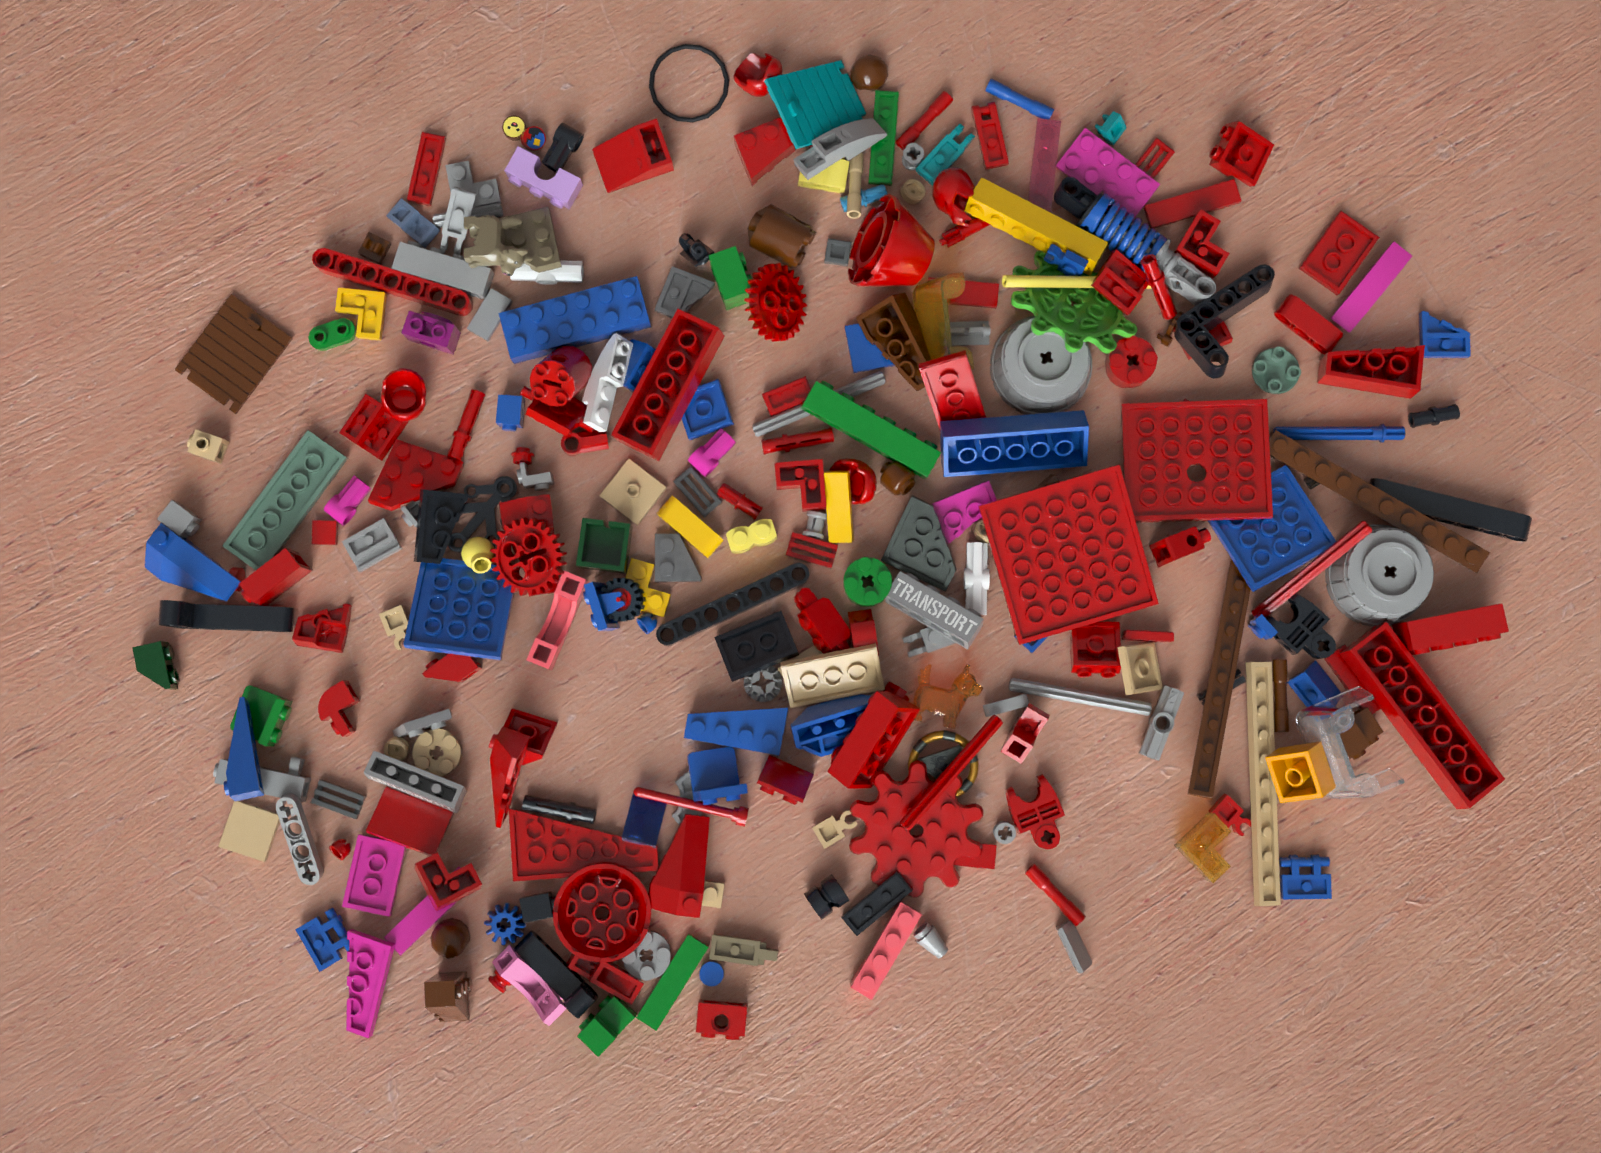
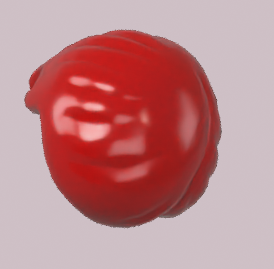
[733,53,782,97]
[381,368,426,422]
[829,458,877,505]

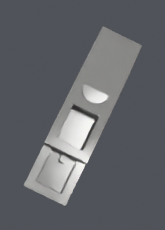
[793,118,887,180]

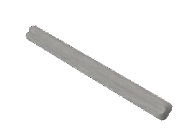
[752,371,886,437]
[1009,678,1152,716]

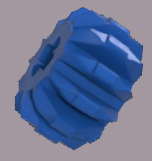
[484,903,527,945]

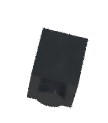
[519,891,556,923]

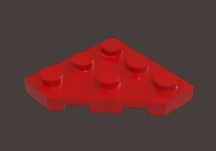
[368,439,464,511]

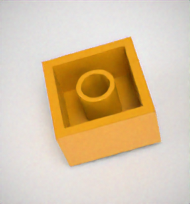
[1265,741,1336,803]

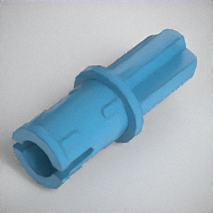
[840,185,887,212]

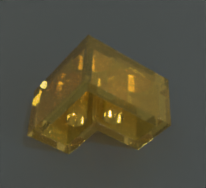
[1174,812,1232,883]

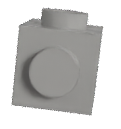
[157,500,202,538]

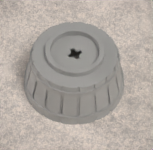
[990,316,1092,415]
[1325,524,1434,627]

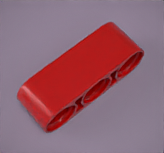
[1274,294,1344,355]

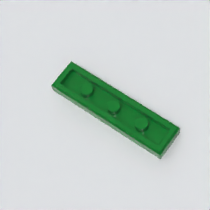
[868,90,899,186]
[636,934,709,1031]

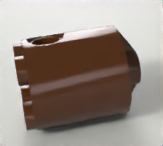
[747,204,817,269]

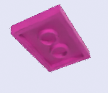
[342,834,406,917]

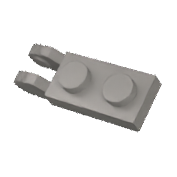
[440,186,477,255]
[902,627,955,658]

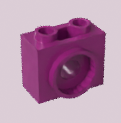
[401,311,461,355]

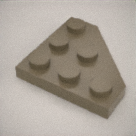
[499,207,562,273]

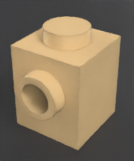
[187,429,229,464]

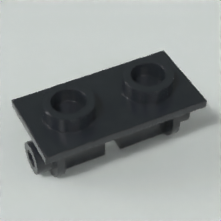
[679,233,715,267]

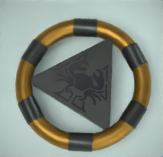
[908,730,979,797]

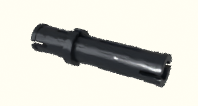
[522,795,597,824]

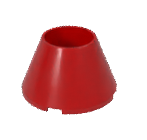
[848,194,935,286]

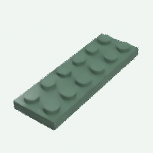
[222,430,348,570]

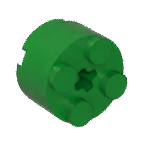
[843,557,892,607]

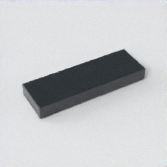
[841,871,913,936]

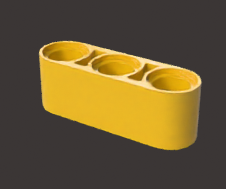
[656,496,724,558]

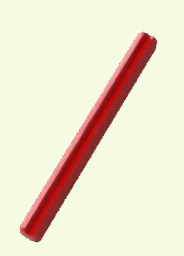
[1251,521,1372,618]
[900,715,1003,830]

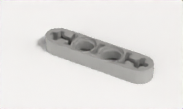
[276,793,323,885]

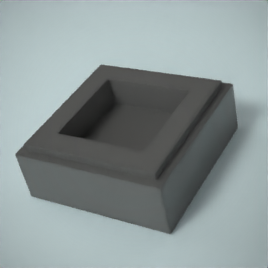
[824,238,851,267]

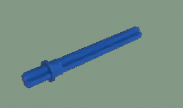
[1273,424,1405,443]

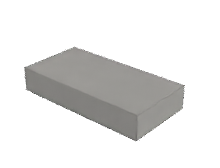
[467,288,513,342]

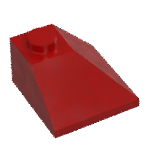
[503,708,558,765]

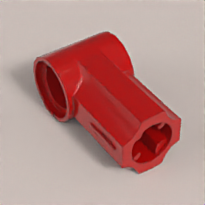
[561,430,609,456]

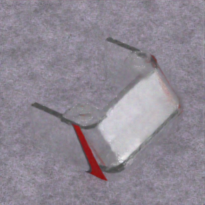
[1295,686,1405,799]

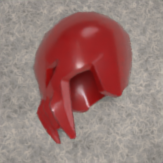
[932,167,975,227]

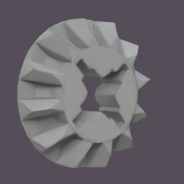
[744,666,782,702]

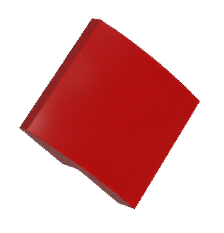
[1091,249,1148,316]
[339,394,408,461]

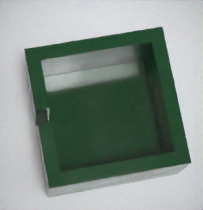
[576,518,633,574]

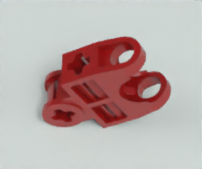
[1005,774,1065,849]

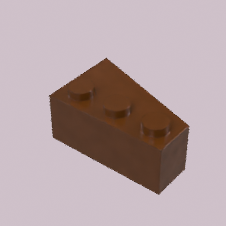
[424,971,472,1022]

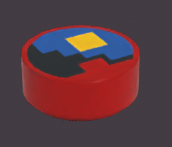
[521,126,546,151]

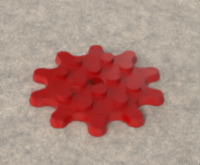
[849,760,984,898]

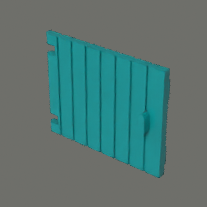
[764,60,867,149]

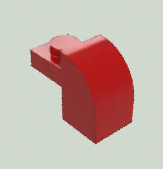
[848,609,880,662]
[318,680,360,737]
[1000,703,1050,764]

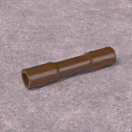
[1272,659,1289,732]

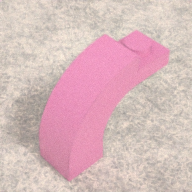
[492,945,566,1026]

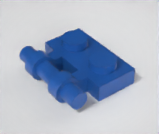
[1279,854,1332,900]
[295,908,349,972]

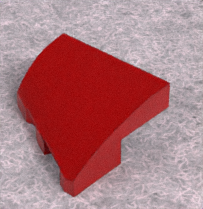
[292,604,352,653]

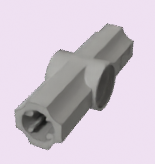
[1139,685,1184,761]

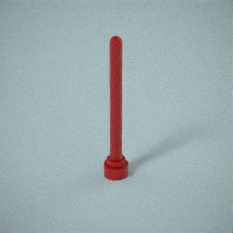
[633,787,749,827]

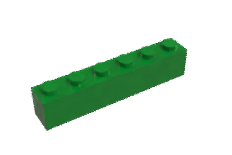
[800,380,941,479]

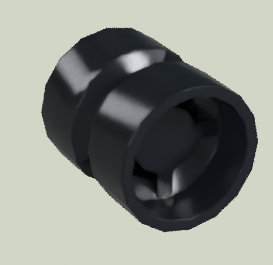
[804,874,850,920]

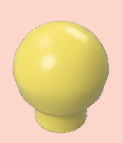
[461,537,495,573]

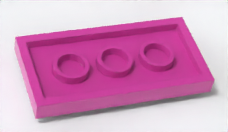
[1056,128,1160,221]

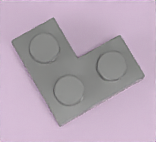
[446,161,502,207]

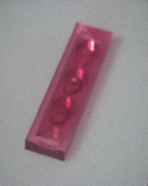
[1028,118,1061,213]

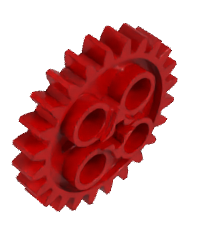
[744,263,807,342]
[490,517,567,597]

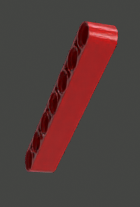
[312,248,473,316]

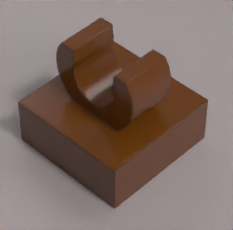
[358,232,391,265]

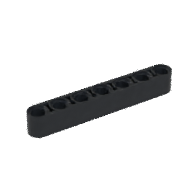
[1369,478,1532,542]
[656,563,809,646]

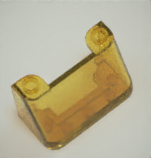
[913,272,974,371]

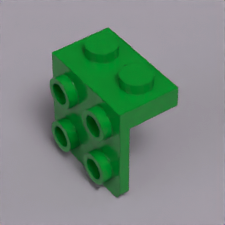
[230,685,293,746]

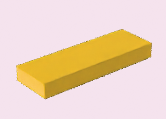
[824,471,854,543]

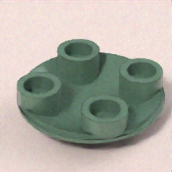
[1252,346,1301,394]

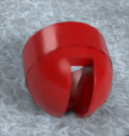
[329,839,351,860]

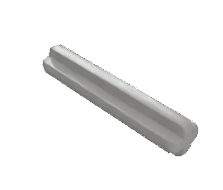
[433,203,503,228]

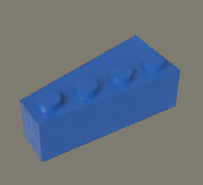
[684,708,788,756]

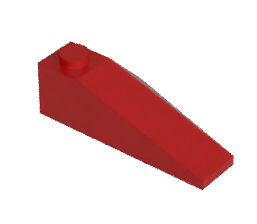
[489,726,530,828]
[648,814,710,918]

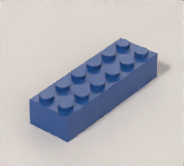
[498,276,651,364]
[940,410,1089,477]

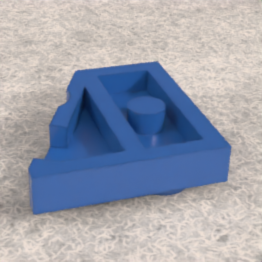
[1419,311,1471,358]

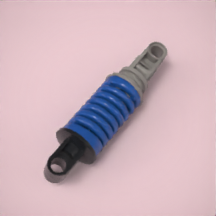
[1054,177,1216,306]

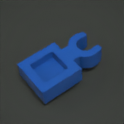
[1044,244,1088,276]
[1248,614,1278,640]

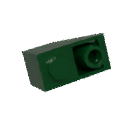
[132,641,179,690]

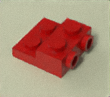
[1209,121,1275,187]
[1070,622,1121,678]

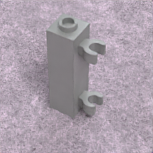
[213,757,311,802]

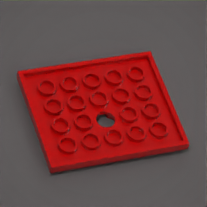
[1121,399,1273,522]

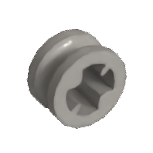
[993,821,1016,844]

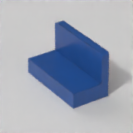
[623,339,656,392]
[1287,661,1345,721]

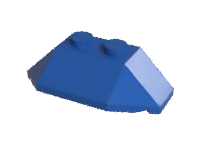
[790,694,871,757]

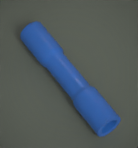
[985,78,1054,122]

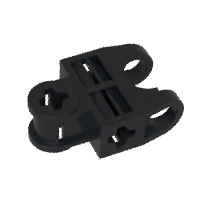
[1266,593,1336,659]

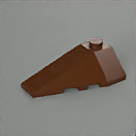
[856,293,931,391]

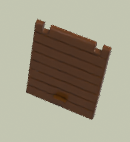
[175,294,293,414]

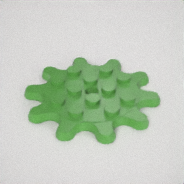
[1011,251,1137,354]

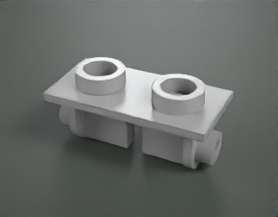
[941,321,990,346]

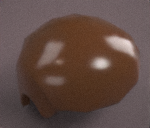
[850,55,888,91]
[431,918,470,959]

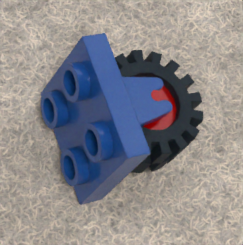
[583,578,646,631]

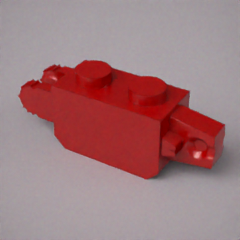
[793,587,851,654]

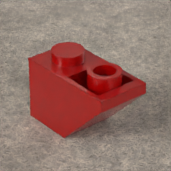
[422,653,482,683]

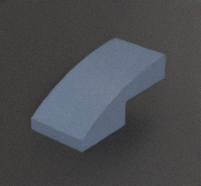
[386,198,440,248]

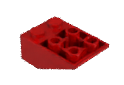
[592,118,674,193]
[757,755,814,805]

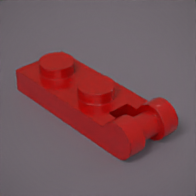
[971,102,1009,170]

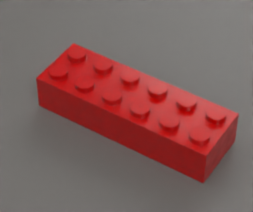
[611,309,725,461]

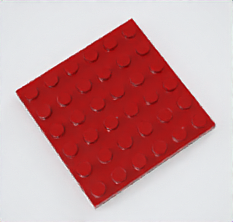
[978,464,1159,645]

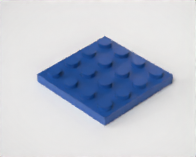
[1207,465,1336,592]
[403,558,514,660]

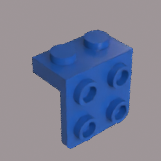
[687,747,748,805]

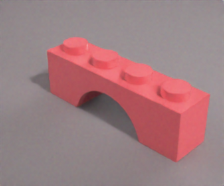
[526,571,589,670]
[850,901,922,1000]

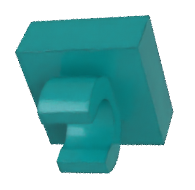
[1095,111,1127,146]

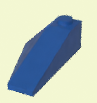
[145,523,241,601]

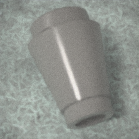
[913,922,948,959]

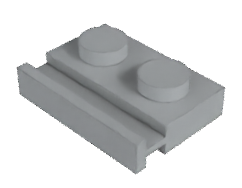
[342,518,402,572]

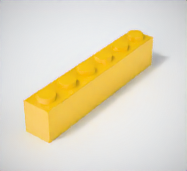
[965,177,1108,276]

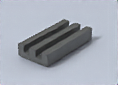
[673,466,723,518]
[310,780,366,819]

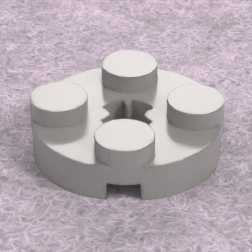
[622,931,671,981]

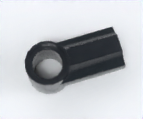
[542,123,584,173]

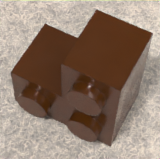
[1321,707,1384,760]

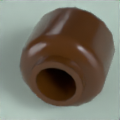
[880,461,916,496]

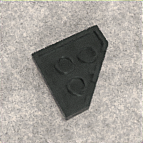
[881,495,957,592]

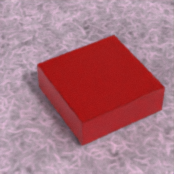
[311,520,338,545]

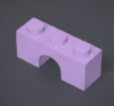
[504,146,583,210]

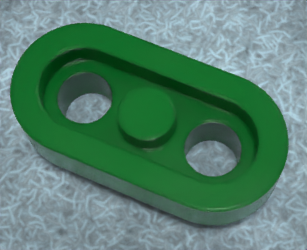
[308,318,357,351]

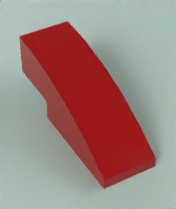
[566,953,644,1005]

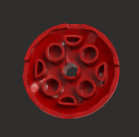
[553,863,651,963]

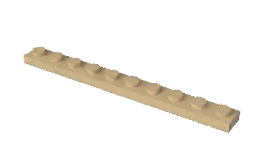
[1246,662,1281,906]

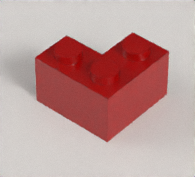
[1174,209,1230,280]
[775,459,826,512]
[414,852,483,912]

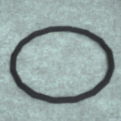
[649,44,729,123]

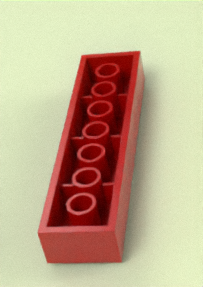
[1339,622,1505,809]

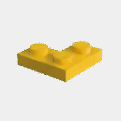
[335,288,387,341]
[626,558,671,617]

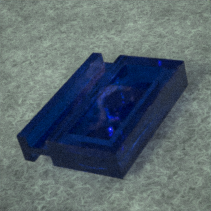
[622,793,667,848]

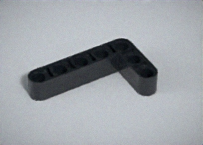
[1174,264,1275,379]
[159,600,294,632]

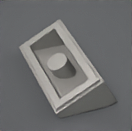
[1055,920,1092,974]

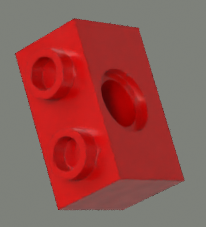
[696,999,748,1040]

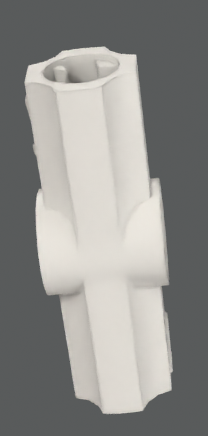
[510,260,584,285]
[964,542,990,615]

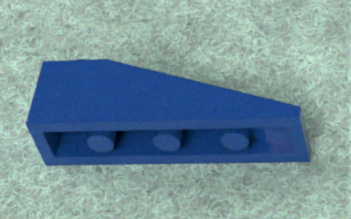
[223,697,264,802]

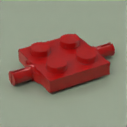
[520,386,594,437]

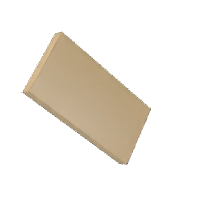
[780,643,885,708]

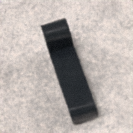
[514,930,599,1018]

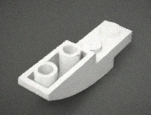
[582,333,633,432]

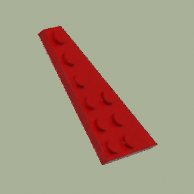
[508,808,659,882]

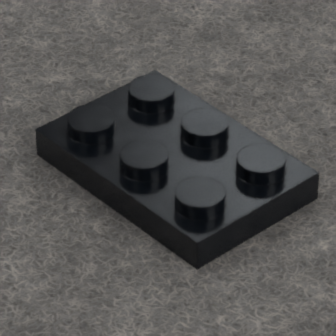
[714,611,799,682]

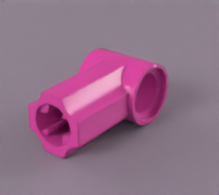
[688,428,736,477]
[324,475,371,526]

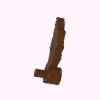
[1156,311,1184,347]

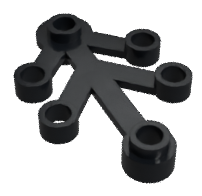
[448,476,517,552]

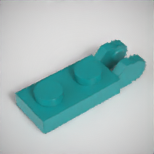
[916,123,975,186]

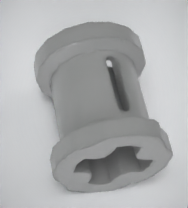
[902,143,924,170]
[803,511,827,539]

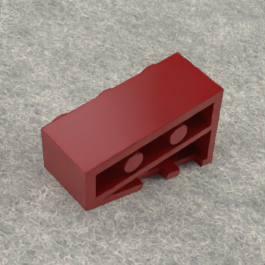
[734,117,797,186]

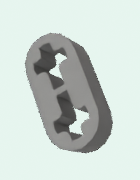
[983,694,1029,717]

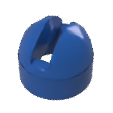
[636,613,657,634]

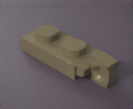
[709,934,778,966]

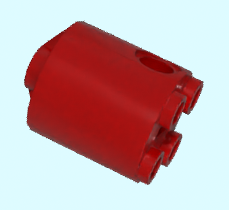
[530,346,592,406]

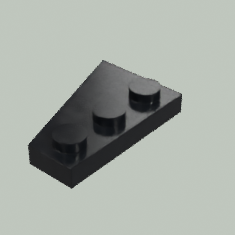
[414,489,470,564]

